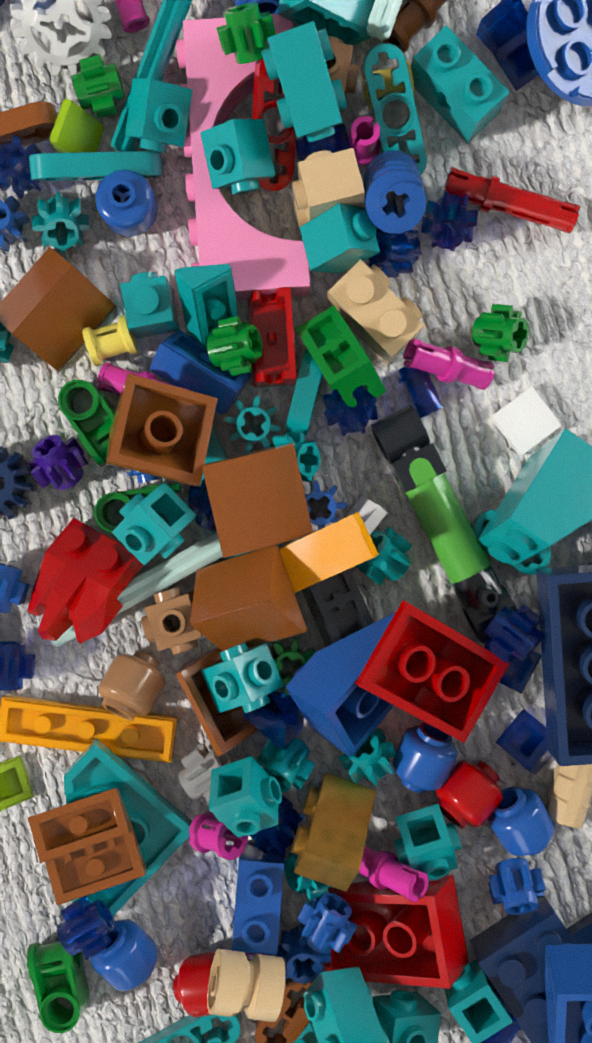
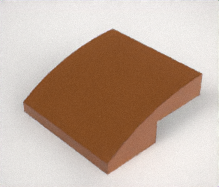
[202,443,313,558]
[28,787,147,906]

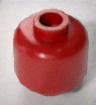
[436,760,503,829]
[173,951,216,1017]

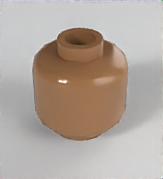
[98,650,165,721]

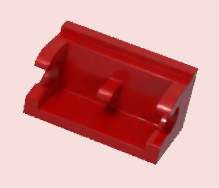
[247,287,297,388]

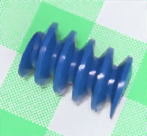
[364,150,427,234]

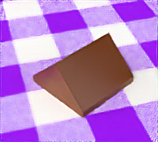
[0,247,117,372]
[106,373,218,487]
[190,544,307,651]
[176,647,283,756]

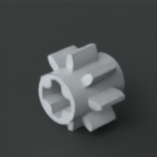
[179,744,232,804]

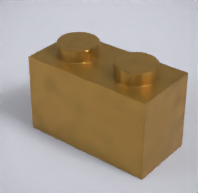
[291,772,376,891]

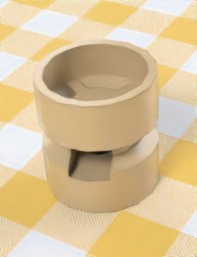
[207,949,286,1022]

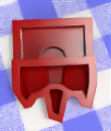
[27,518,143,644]

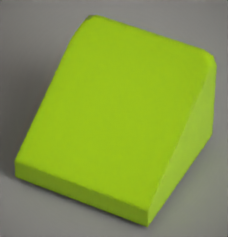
[49,98,104,153]
[0,755,34,811]

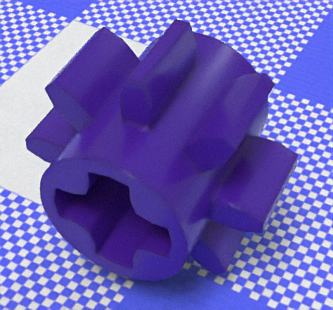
[28,435,88,490]

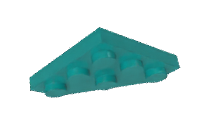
[64,738,192,927]

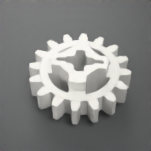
[10,0,112,75]

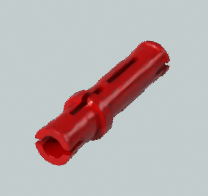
[442,167,580,234]

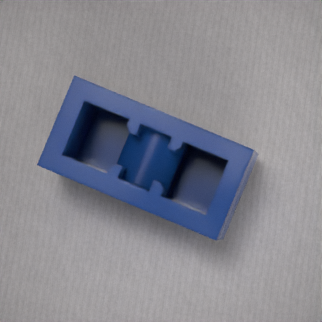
[232,843,286,955]

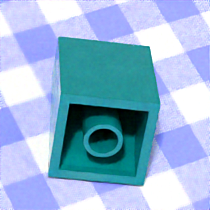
[478,428,592,566]

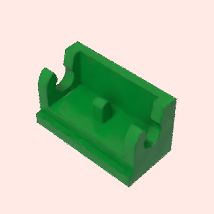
[296,305,387,407]

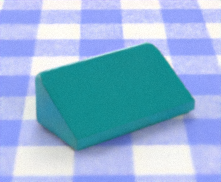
[174,264,238,350]

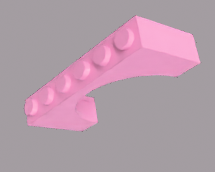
[176,14,310,301]

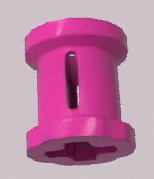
[189,811,248,860]

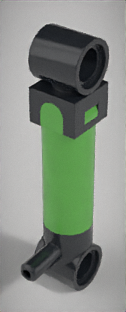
[370,405,522,643]

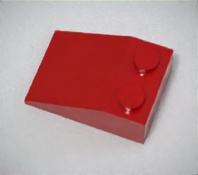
[355,600,510,743]
[325,874,469,988]

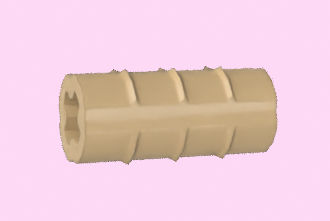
[545,763,592,829]

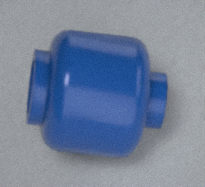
[95,169,158,237]
[392,722,458,793]
[488,786,555,856]
[91,919,158,991]

